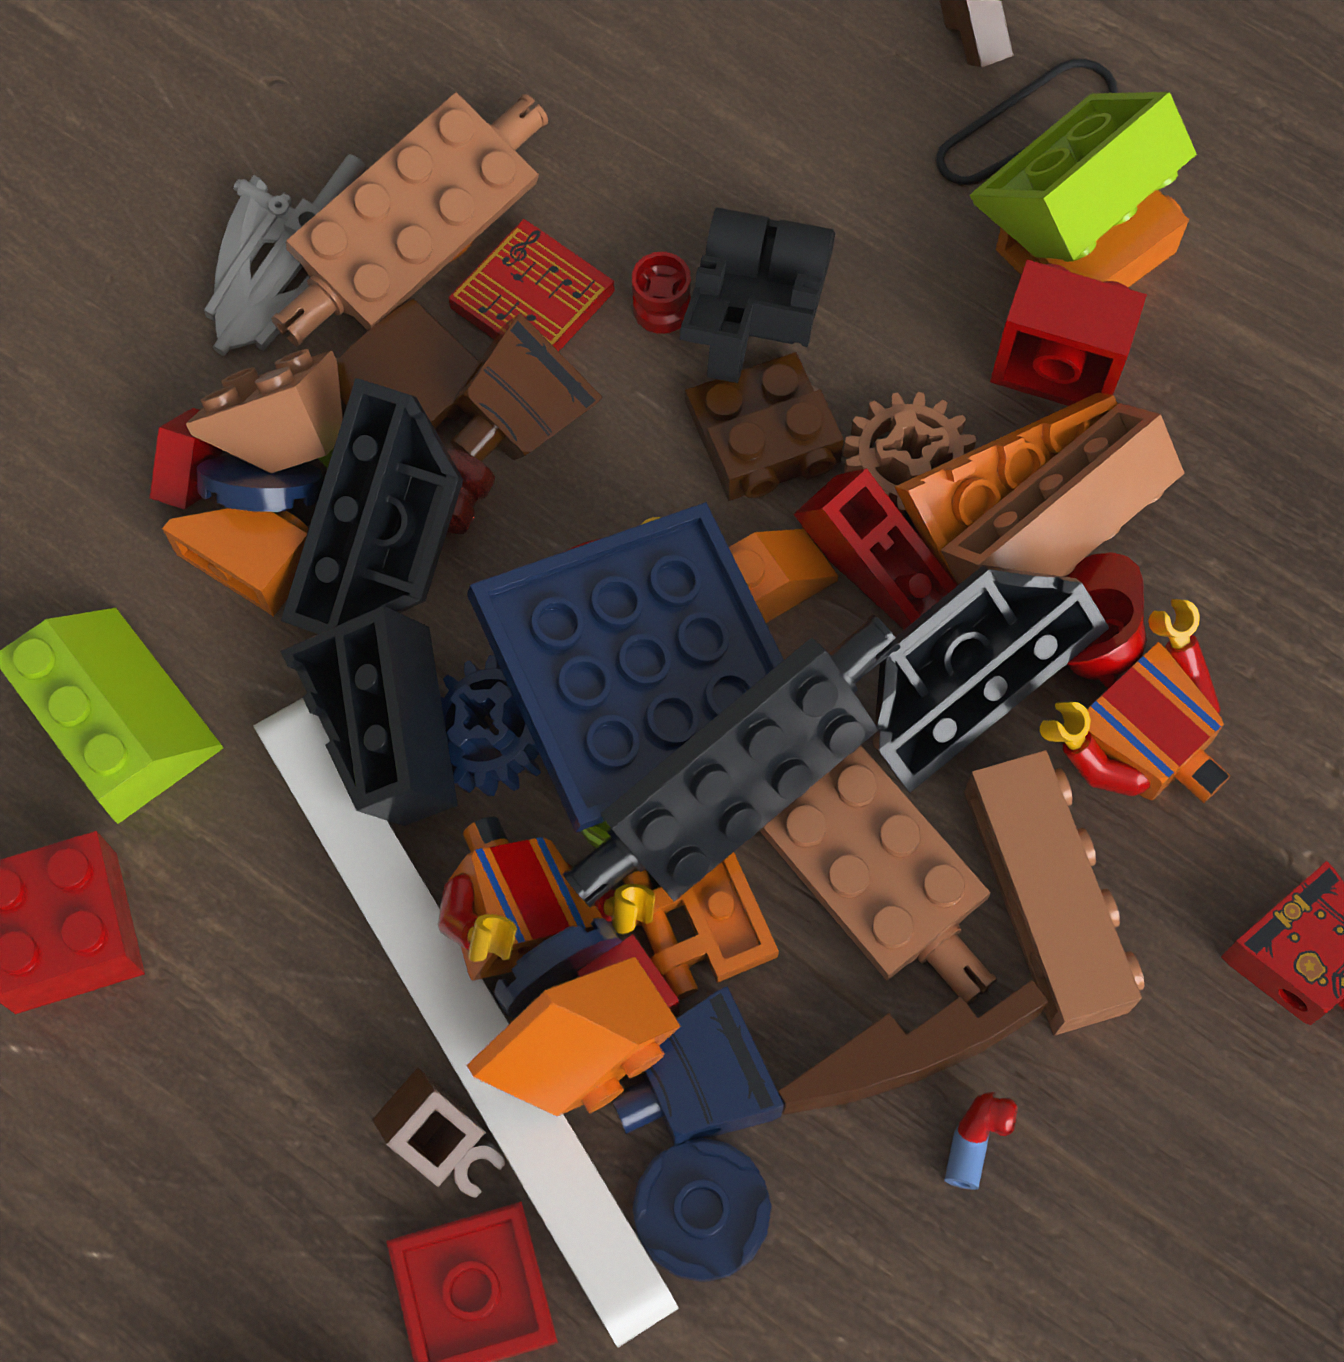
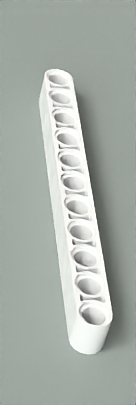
[253,698,678,1347]

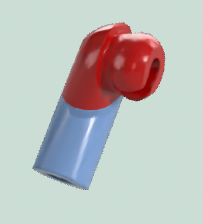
[944,1092,1018,1190]

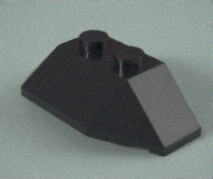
[281,378,464,634]
[873,565,1110,793]

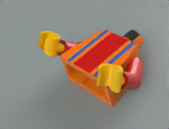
[1040,599,1231,804]
[438,816,655,981]

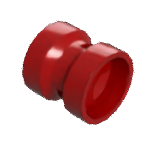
[632,252,691,334]

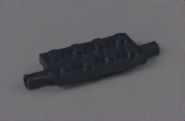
[563,614,901,908]

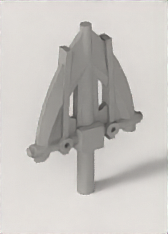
[204,154,367,356]

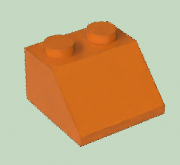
[466,957,681,1116]

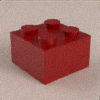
[990,260,1147,406]
[0,831,145,1014]

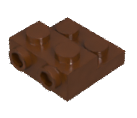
[685,352,844,501]

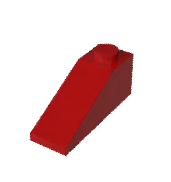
[793,468,957,630]

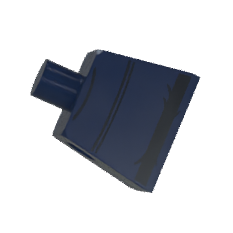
[611,986,784,1145]

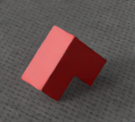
[150,408,223,509]

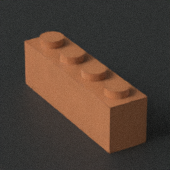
[941,403,1185,585]
[964,750,1144,1036]

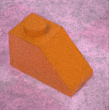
[162,508,309,617]
[729,529,838,623]

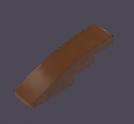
[778,980,1049,1115]

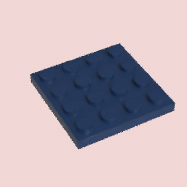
[467,502,784,833]

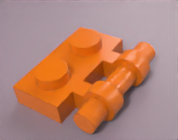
[623,852,779,1000]

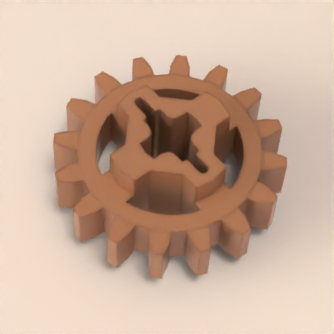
[843,392,977,517]

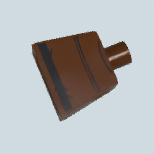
[450,313,603,467]

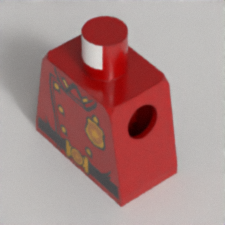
[1221,861,1344,1025]

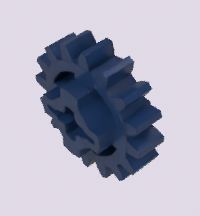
[440,655,541,796]

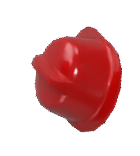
[1065,552,1147,689]

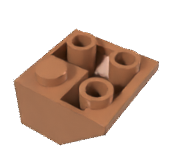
[186,349,343,473]

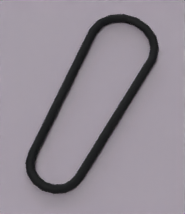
[936,59,1118,185]

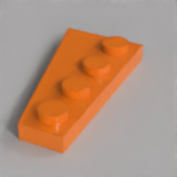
[894,392,1117,586]

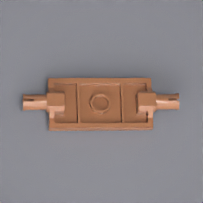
[271,92,548,347]
[759,745,997,1005]

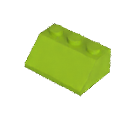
[970,92,1197,262]
[0,607,224,825]

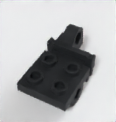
[680,207,836,383]

